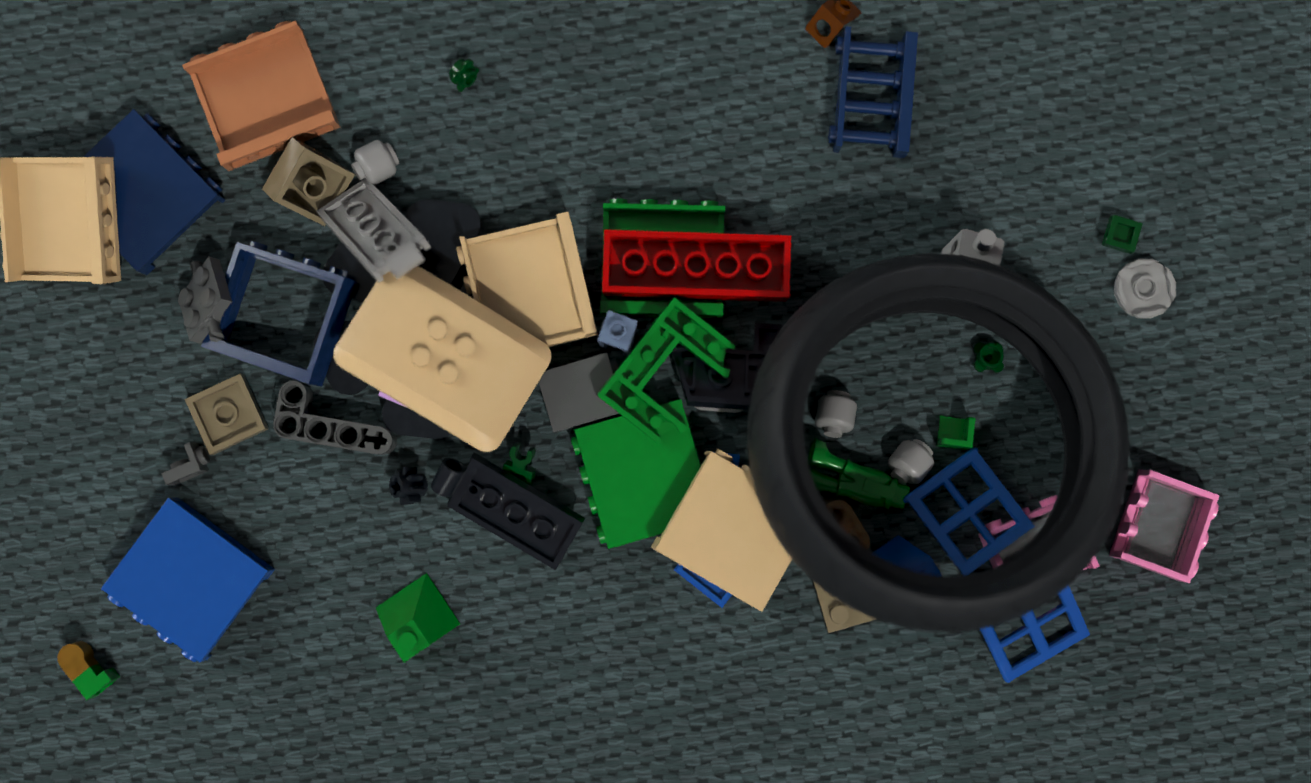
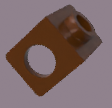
[805,0,861,48]

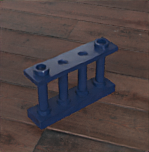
[828,26,918,158]

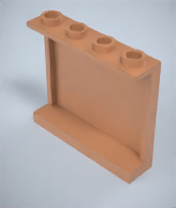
[182,21,340,171]

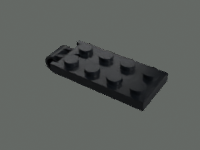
[430,452,585,570]

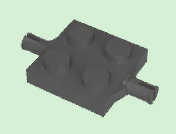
[178,256,232,344]

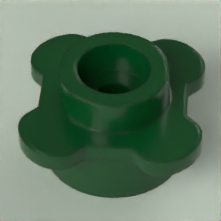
[449,59,479,92]
[973,342,1004,373]

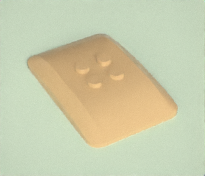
[334,266,551,452]

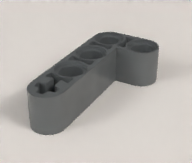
[273,381,397,455]

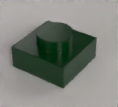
[1102,215,1143,254]

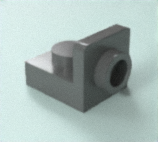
[161,442,210,485]

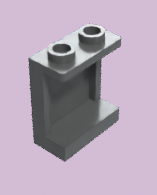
[539,353,620,434]

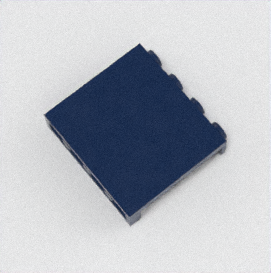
[83,109,225,275]

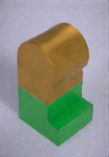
[57,641,120,700]

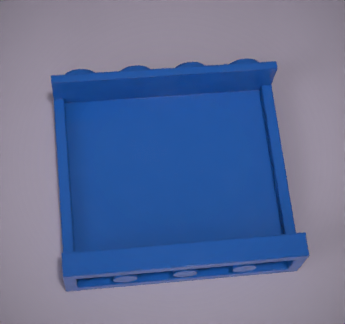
[101,497,275,662]

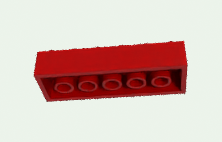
[602,230,791,302]

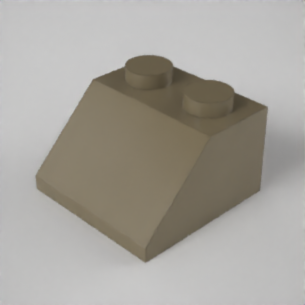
[262,137,355,226]

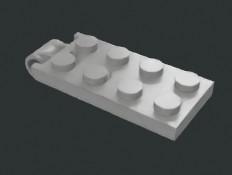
[316,179,430,283]

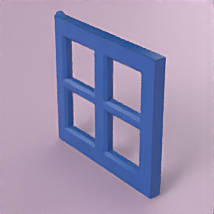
[903,447,1035,576]
[980,586,1090,683]

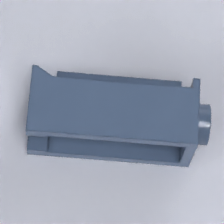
[598,311,639,356]

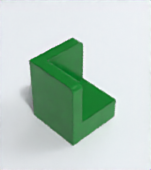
[936,416,975,450]

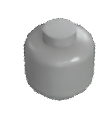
[351,140,399,185]
[815,390,857,438]
[888,439,934,485]

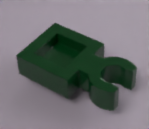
[503,442,536,486]

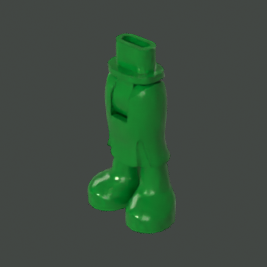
[807,438,910,510]

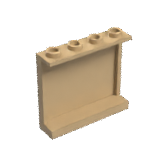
[0,157,121,284]
[456,212,598,347]
[651,449,792,612]

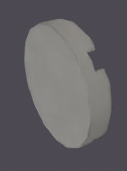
[1114,258,1176,319]

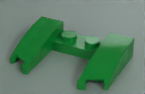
[596,297,735,444]

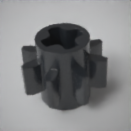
[389,466,428,505]

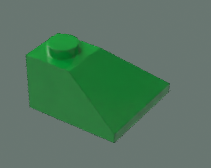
[376,573,461,662]

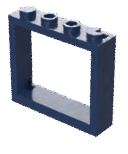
[201,241,357,387]

